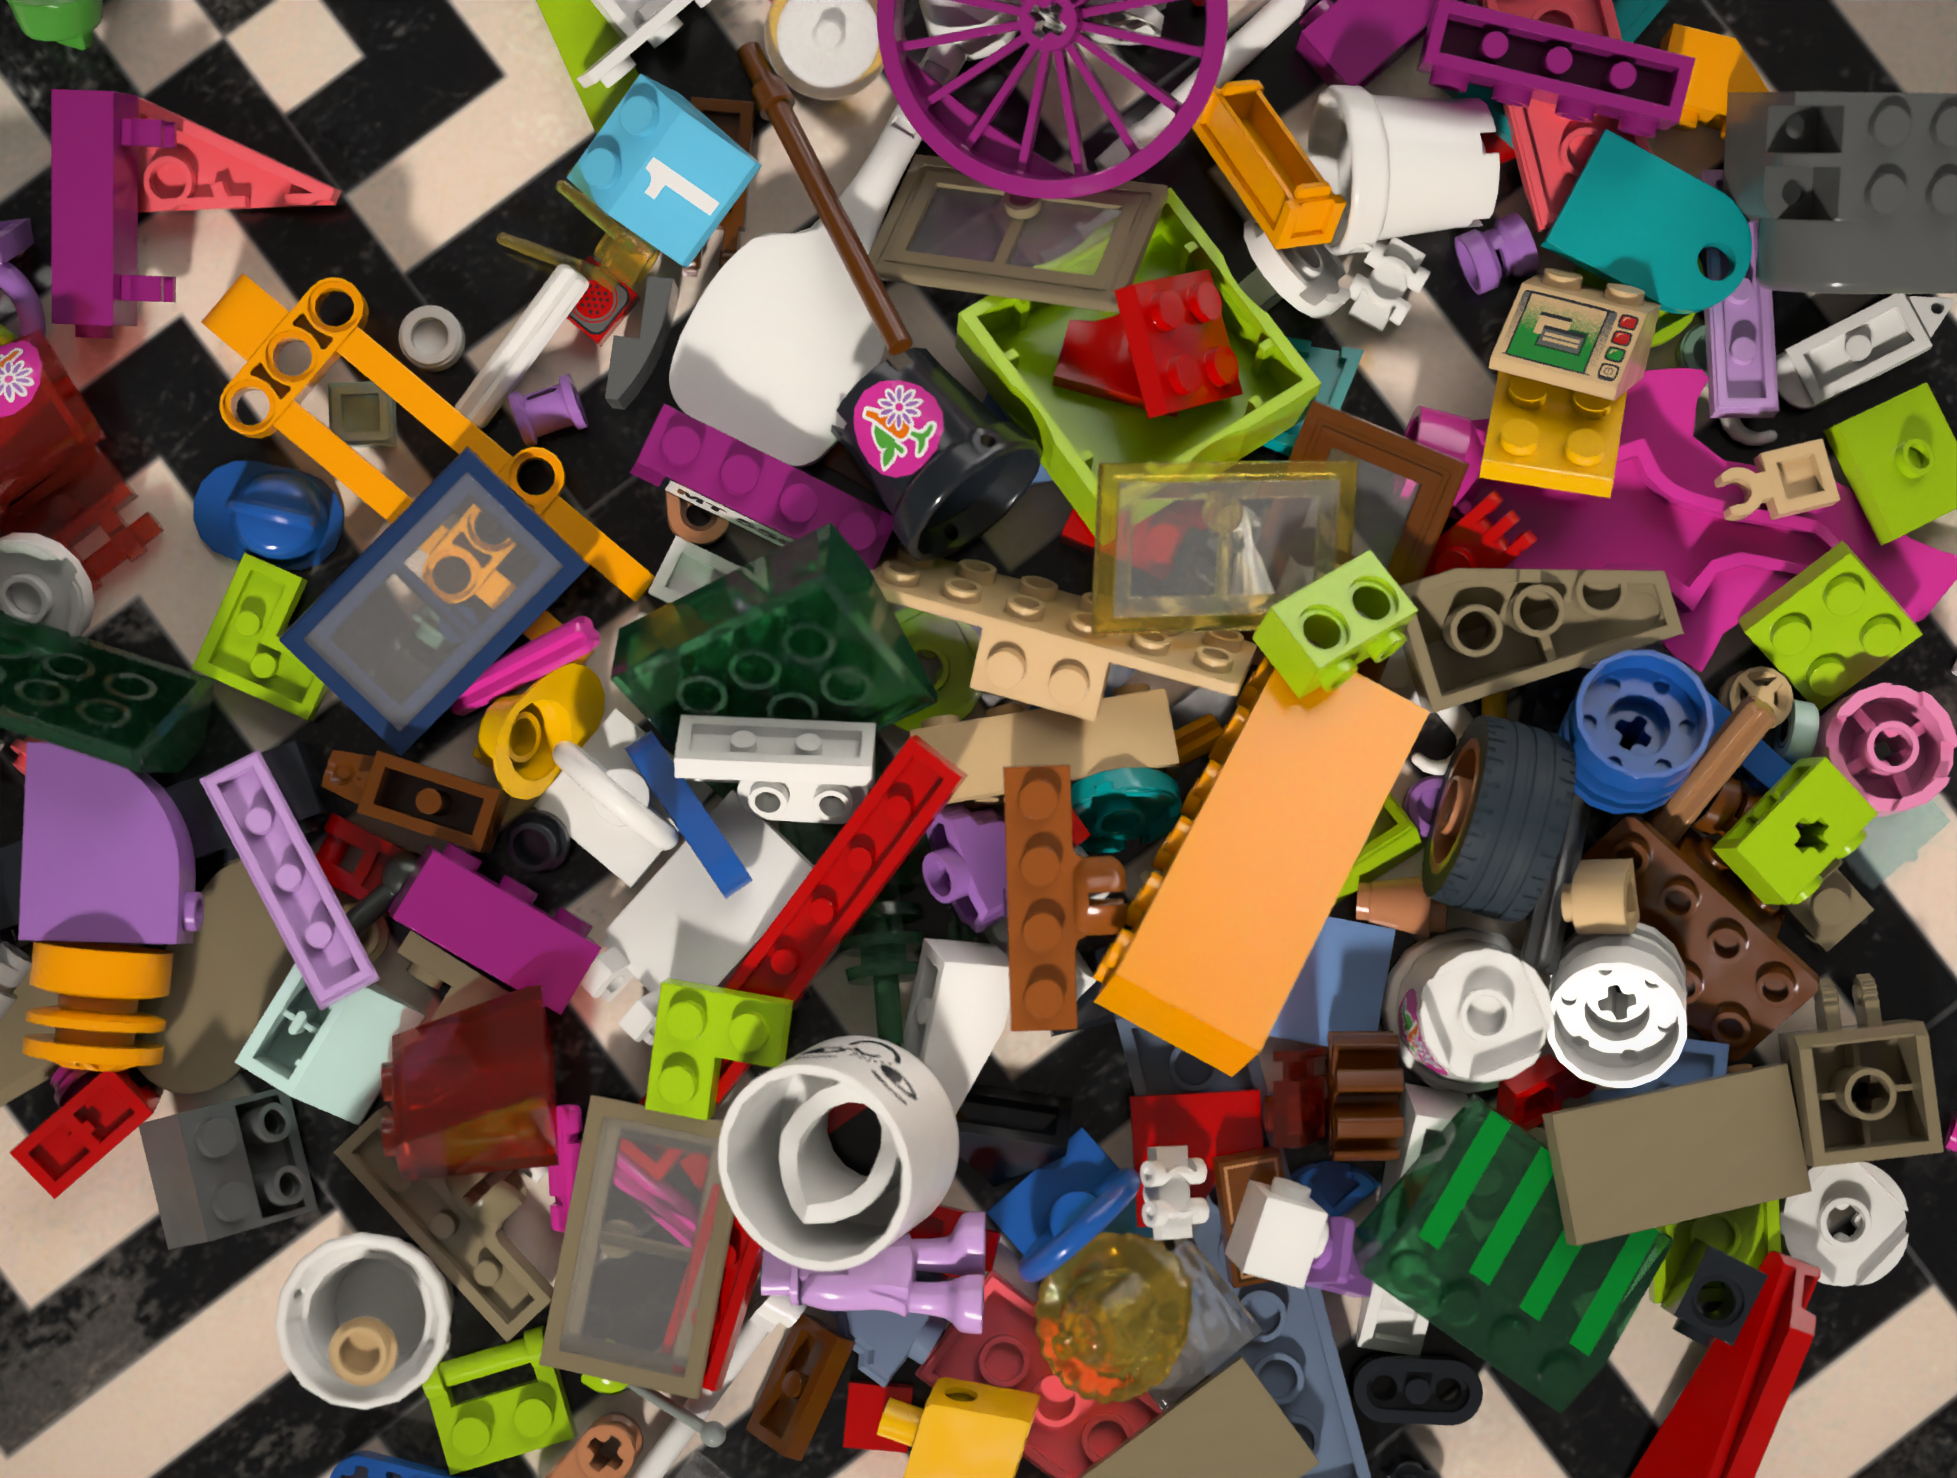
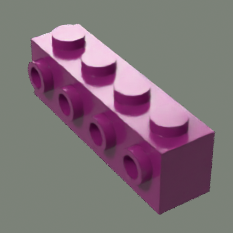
[1416,0,1696,138]

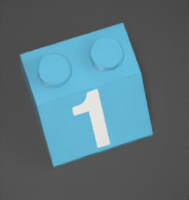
[566,73,762,268]

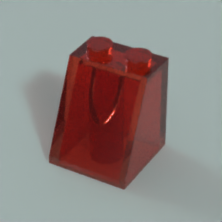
[381,985,559,1181]

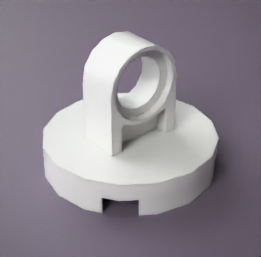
[1238,216,1351,319]

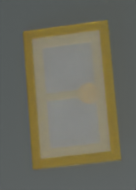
[1091,460,1357,635]

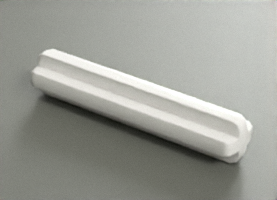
[455,264,589,429]

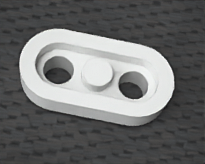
[737,781,869,824]

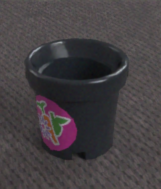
[831,348,1043,561]

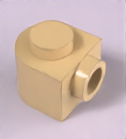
[1561,858,1640,935]

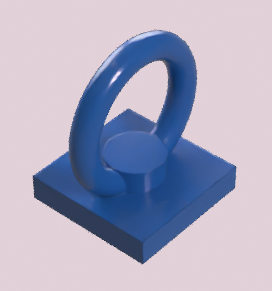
[987,1126,1153,1309]

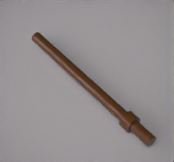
[737,42,913,355]

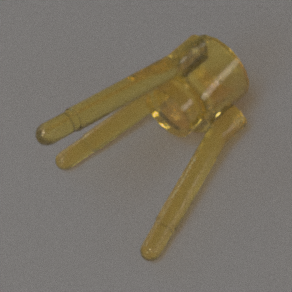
[497,169,661,292]

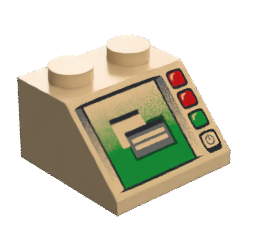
[1489,268,1661,400]

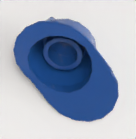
[193,461,344,571]

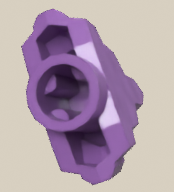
[922,803,1007,933]

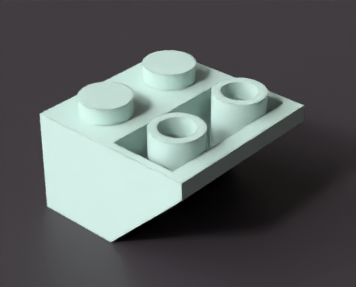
[235,963,427,1125]

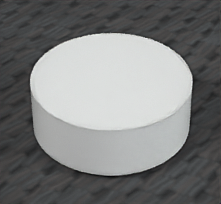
[399,305,465,372]

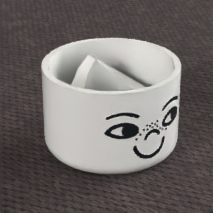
[718,1035,960,1271]

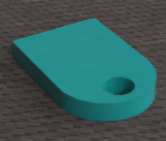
[1540,129,1752,314]

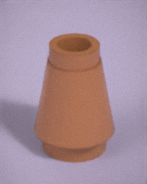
[1356,876,1448,938]

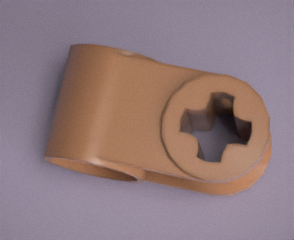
[545,1412,644,1478]

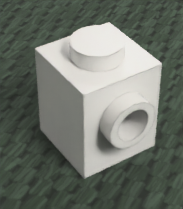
[1225,1177,1329,1289]

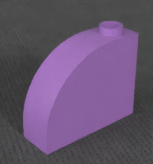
[18,742,204,944]

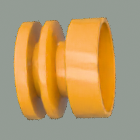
[22,940,174,1071]

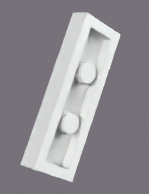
[674,715,876,789]

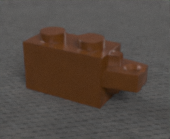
[321,750,511,853]

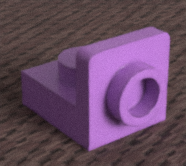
[1305,1216,1377,1298]

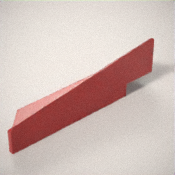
[1629,1251,1821,1478]

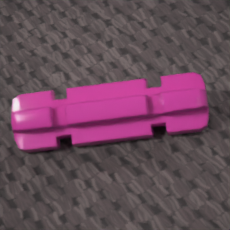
[545,1104,583,1232]

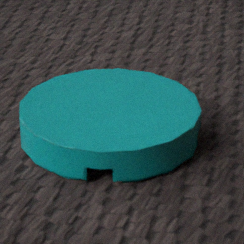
[1071,767,1183,853]

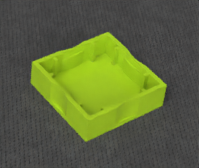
[955,187,1321,545]

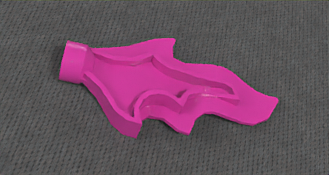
[1391,368,1957,672]

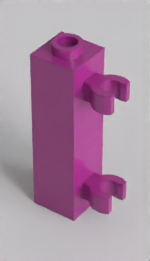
[51,89,177,338]

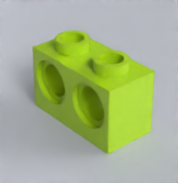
[1252,550,1418,699]

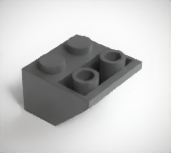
[139,1088,318,1250]

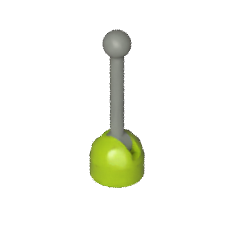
[581,1338,726,1447]

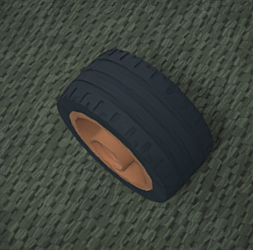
[1422,715,1577,922]

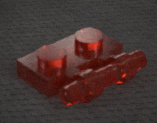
[0,444,164,593]

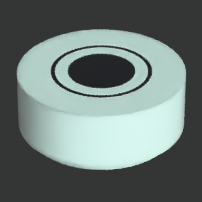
[1774,699,1819,764]

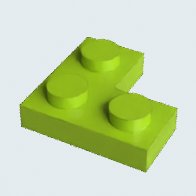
[192,552,328,722]
[645,978,793,1121]

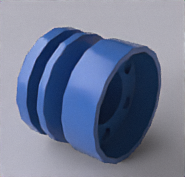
[1557,650,1714,815]

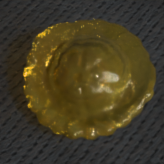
[1034,1232,1193,1405]

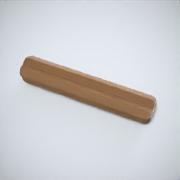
[1646,695,1775,846]

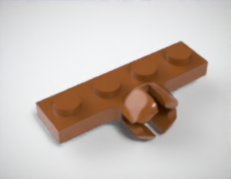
[1003,764,1128,1032]

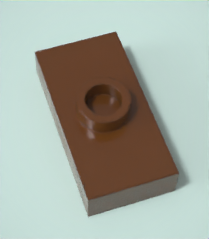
[745,1313,856,1461]

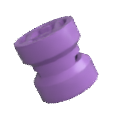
[1455,212,1540,295]

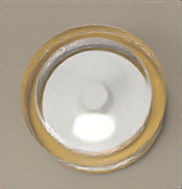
[764,0,884,101]

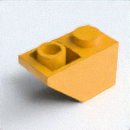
[1659,23,1769,140]

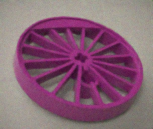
[877,0,1228,199]

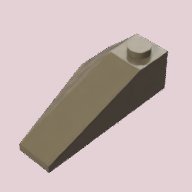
[1399,568,1684,713]

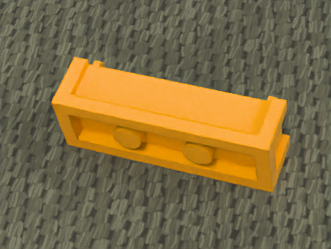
[1192,80,1346,250]

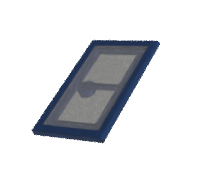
[279,446,590,756]

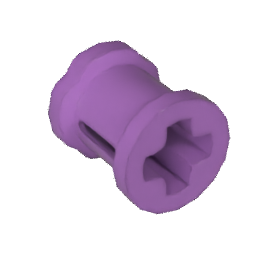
[508,374,588,447]

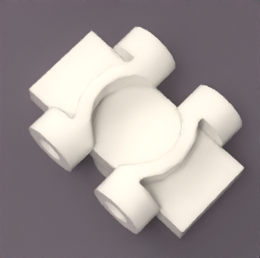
[1348,238,1431,333]
[1140,1145,1210,1240]

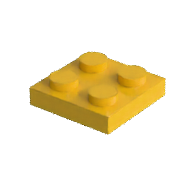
[1479,371,1627,498]

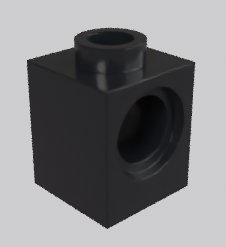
[1660,1238,1768,1347]

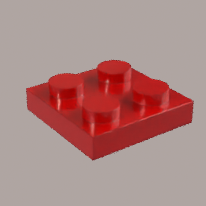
[1114,269,1243,419]

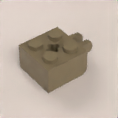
[1778,973,1944,1167]

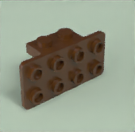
[1580,814,1820,1061]

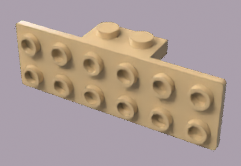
[859,544,1257,722]

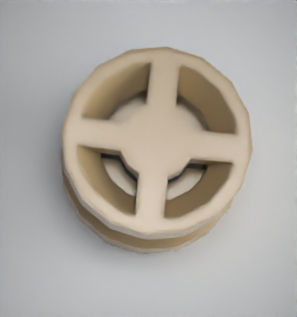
[1718,666,1794,729]

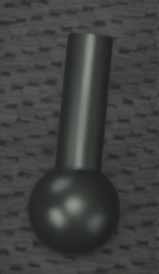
[346,851,421,937]

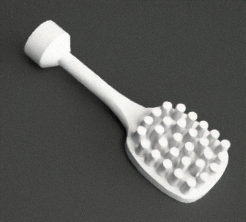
[669,0,1023,469]

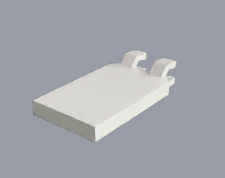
[580,790,814,1045]

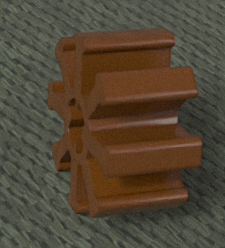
[1324,1031,1404,1161]

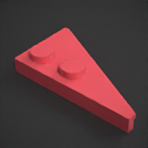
[138,97,342,213]

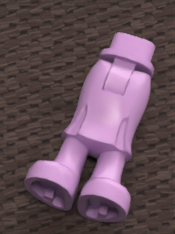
[761,1211,986,1334]

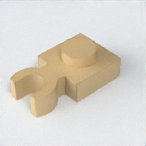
[1714,438,1840,521]

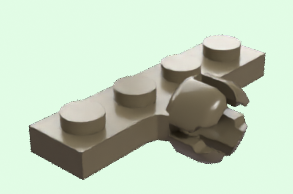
[334,1105,554,1342]

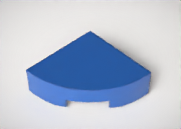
[1290,1160,1380,1217]

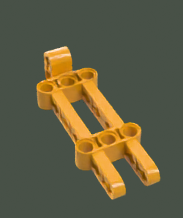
[201,273,655,665]

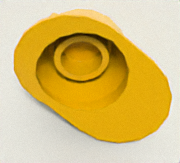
[472,662,605,800]

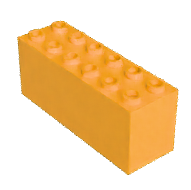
[1093,655,1430,1077]

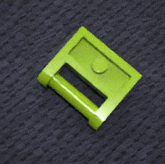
[422,1325,577,1475]

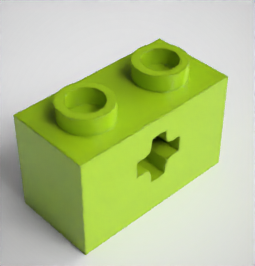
[1712,756,1878,905]

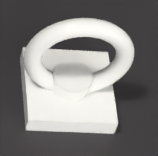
[533,708,715,888]

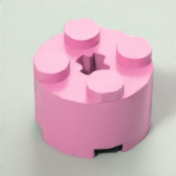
[1810,683,1957,817]

